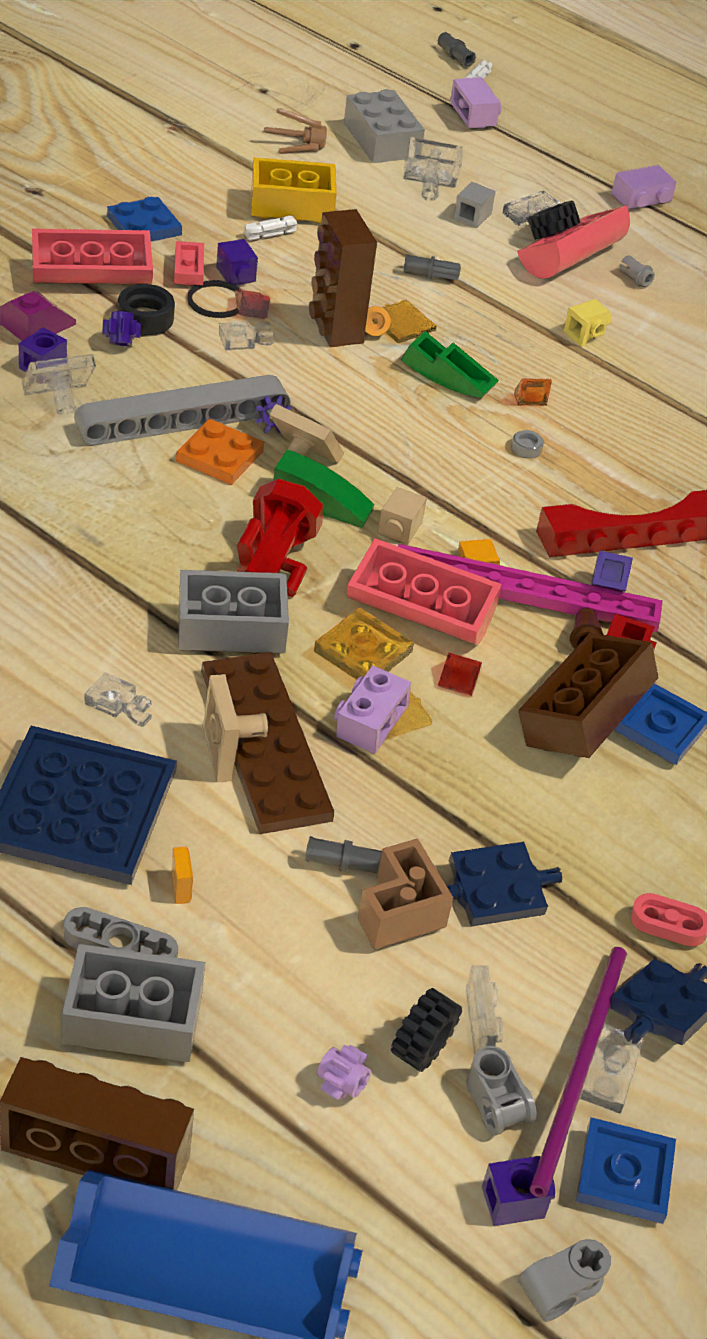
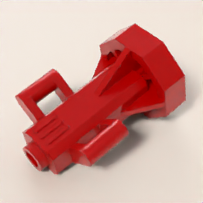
[237,479,323,597]

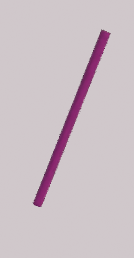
[530,947,627,1198]

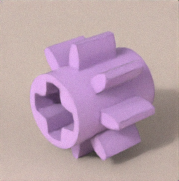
[317,1045,371,1100]

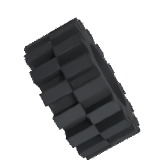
[527,200,581,239]
[391,988,462,1072]

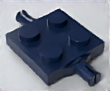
[446,842,562,927]
[610,958,707,1046]

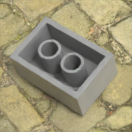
[344,89,425,163]
[178,570,289,653]
[61,944,206,1062]

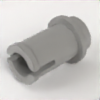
[619,255,655,286]

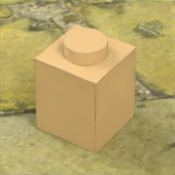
[378,487,427,545]

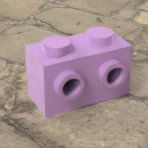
[450,77,501,128]
[334,665,411,754]

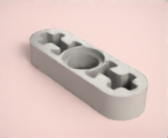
[64,907,178,958]

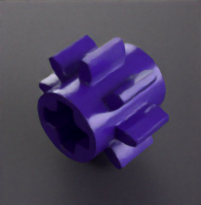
[102,311,141,346]
[254,396,292,434]

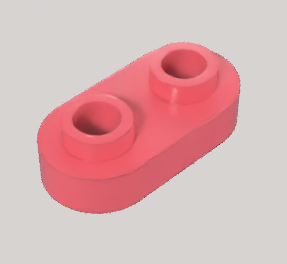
[630,893,707,946]

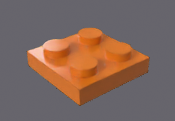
[176,418,264,485]

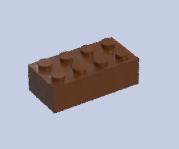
[309,209,377,347]
[518,633,659,758]
[0,1057,194,1190]

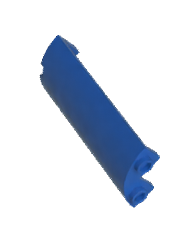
[49,1170,363,1339]

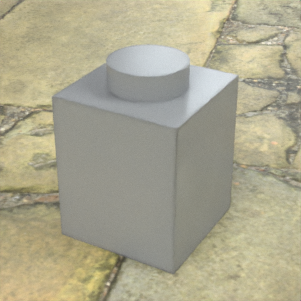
[453,182,496,228]

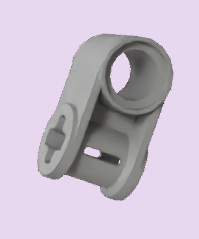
[466,1046,537,1136]
[518,1239,611,1322]

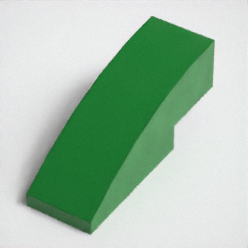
[401,331,499,398]
[273,449,374,528]

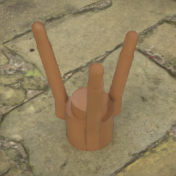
[264,108,327,154]

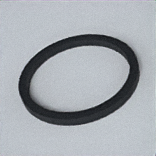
[187,280,246,318]

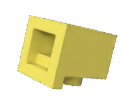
[563,299,612,347]

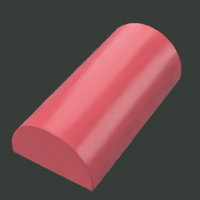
[517,205,630,279]
[32,228,153,284]
[347,538,502,645]

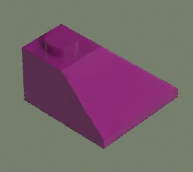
[0,291,76,341]

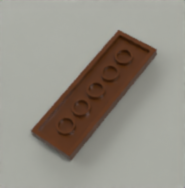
[201,652,335,834]

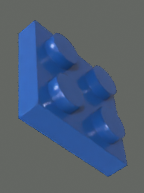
[107,197,182,242]
[614,683,707,765]
[575,1117,676,1224]

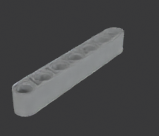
[74,375,291,445]

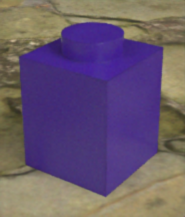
[216,239,258,285]

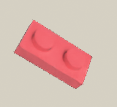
[174,241,204,286]

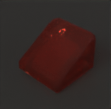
[235,289,270,319]
[438,652,482,696]

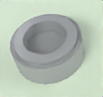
[511,430,544,459]

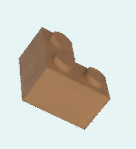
[358,838,453,950]

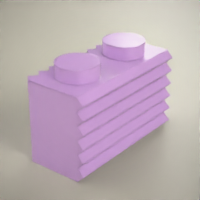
[612,165,677,209]

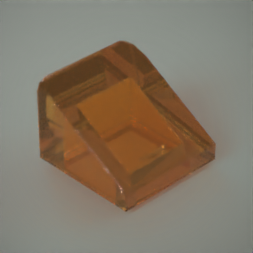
[514,378,552,406]

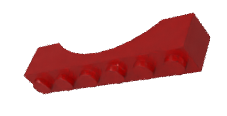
[536,490,707,557]

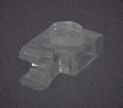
[84,672,152,727]

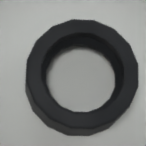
[117,284,175,335]

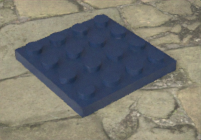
[0,725,177,885]

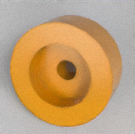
[365,306,391,336]

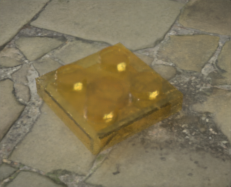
[314,607,414,680]

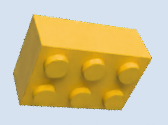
[251,157,337,223]

